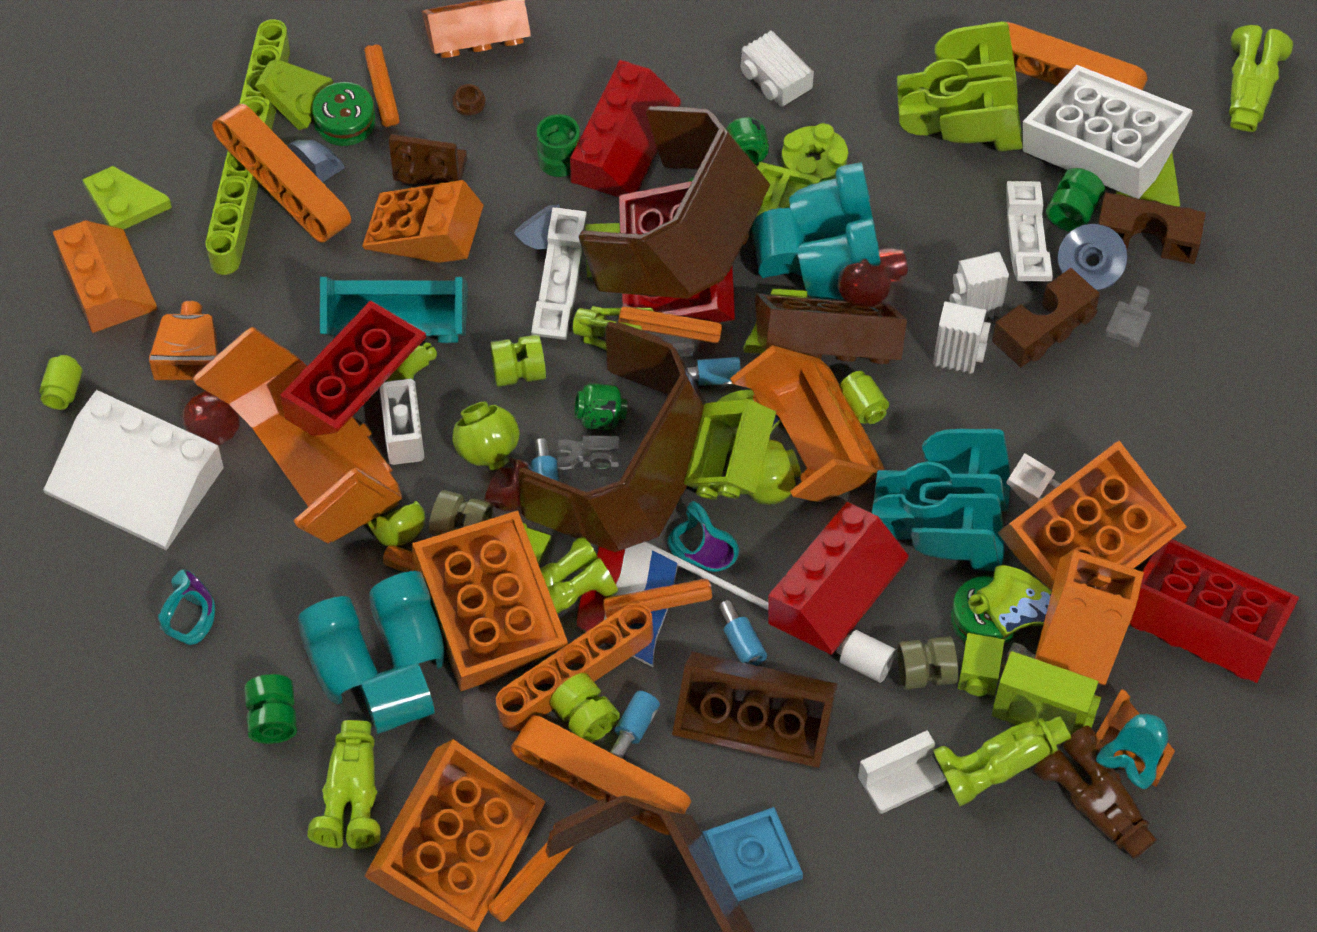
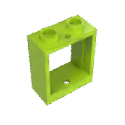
[684,399,776,500]
[991,651,1102,742]

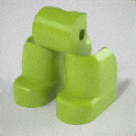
[897,22,1023,152]

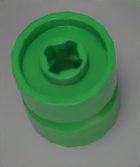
[537,114,580,177]
[1046,168,1105,232]
[244,674,297,744]

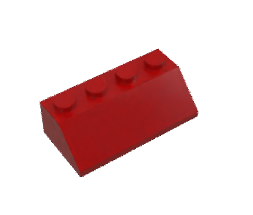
[570,60,681,197]
[280,300,426,436]
[768,502,908,655]

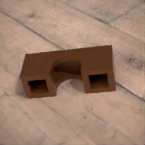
[1098,192,1206,264]
[992,268,1100,368]

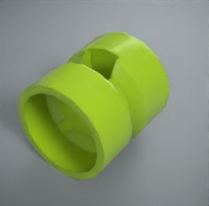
[490,334,546,387]
[550,673,620,743]

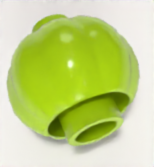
[452,401,520,470]
[748,439,801,505]

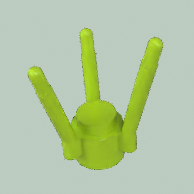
[573,306,654,350]

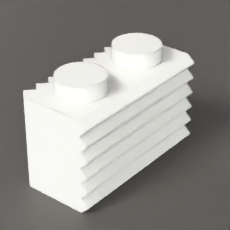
[740,30,814,107]
[949,252,1009,320]
[933,301,991,374]
[380,379,425,465]

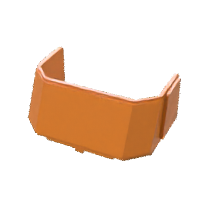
[193,327,402,544]

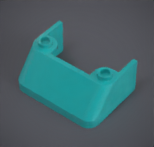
[320,277,468,343]

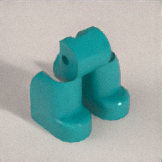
[752,162,887,301]
[872,429,1011,571]
[298,571,444,735]

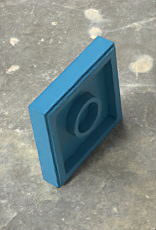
[703,807,803,902]

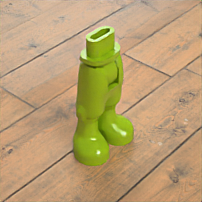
[1229,25,1293,132]
[540,536,618,614]
[933,715,1071,807]
[307,720,381,849]

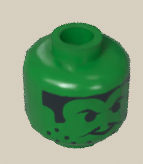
[726,117,769,165]
[574,383,627,431]

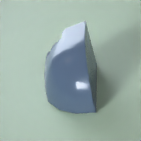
[287,139,345,182]
[514,204,560,249]

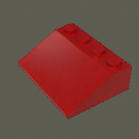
[619,181,735,323]
[1129,539,1300,683]

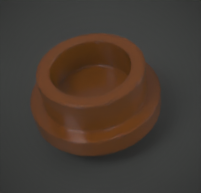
[452,84,486,116]

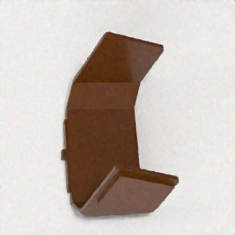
[579,106,770,299]
[518,322,706,552]
[546,795,754,932]

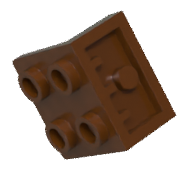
[389,134,467,185]

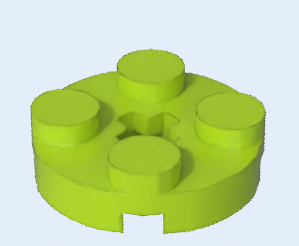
[781,123,848,182]

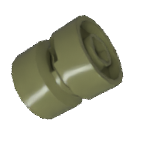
[429,489,493,536]
[897,636,958,690]

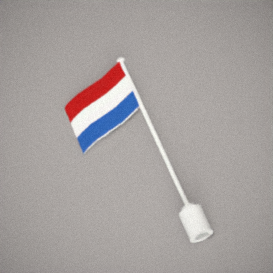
[577,542,897,683]

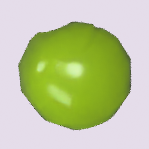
[367,501,425,547]

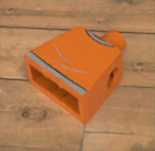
[149,301,219,380]

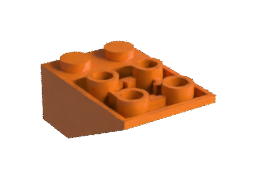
[362,180,484,263]
[1035,550,1144,686]

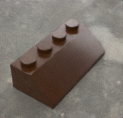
[755,293,907,364]
[672,652,838,768]

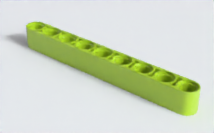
[206,19,290,275]

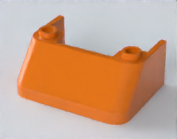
[730,345,884,502]

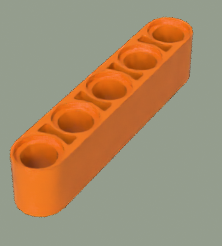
[1006,22,1148,90]
[212,104,351,243]
[496,603,654,731]
[511,715,691,835]

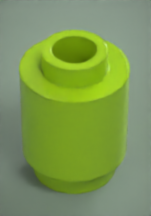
[39,355,83,410]
[840,371,889,424]

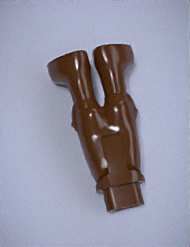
[1033,725,1157,859]

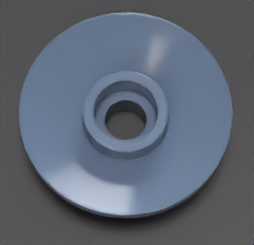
[1058,224,1127,291]

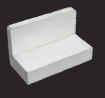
[858,730,946,814]

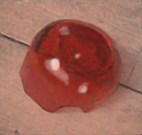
[838,259,893,307]
[182,391,240,445]
[484,458,533,512]

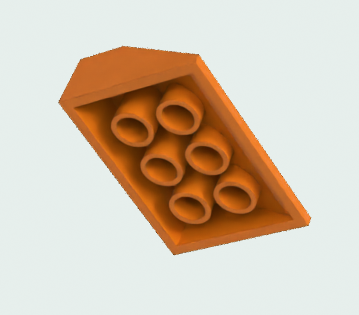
[998,440,1187,590]
[412,510,568,692]
[364,739,546,932]

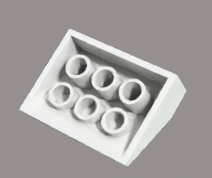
[1023,65,1192,199]
[43,390,224,551]

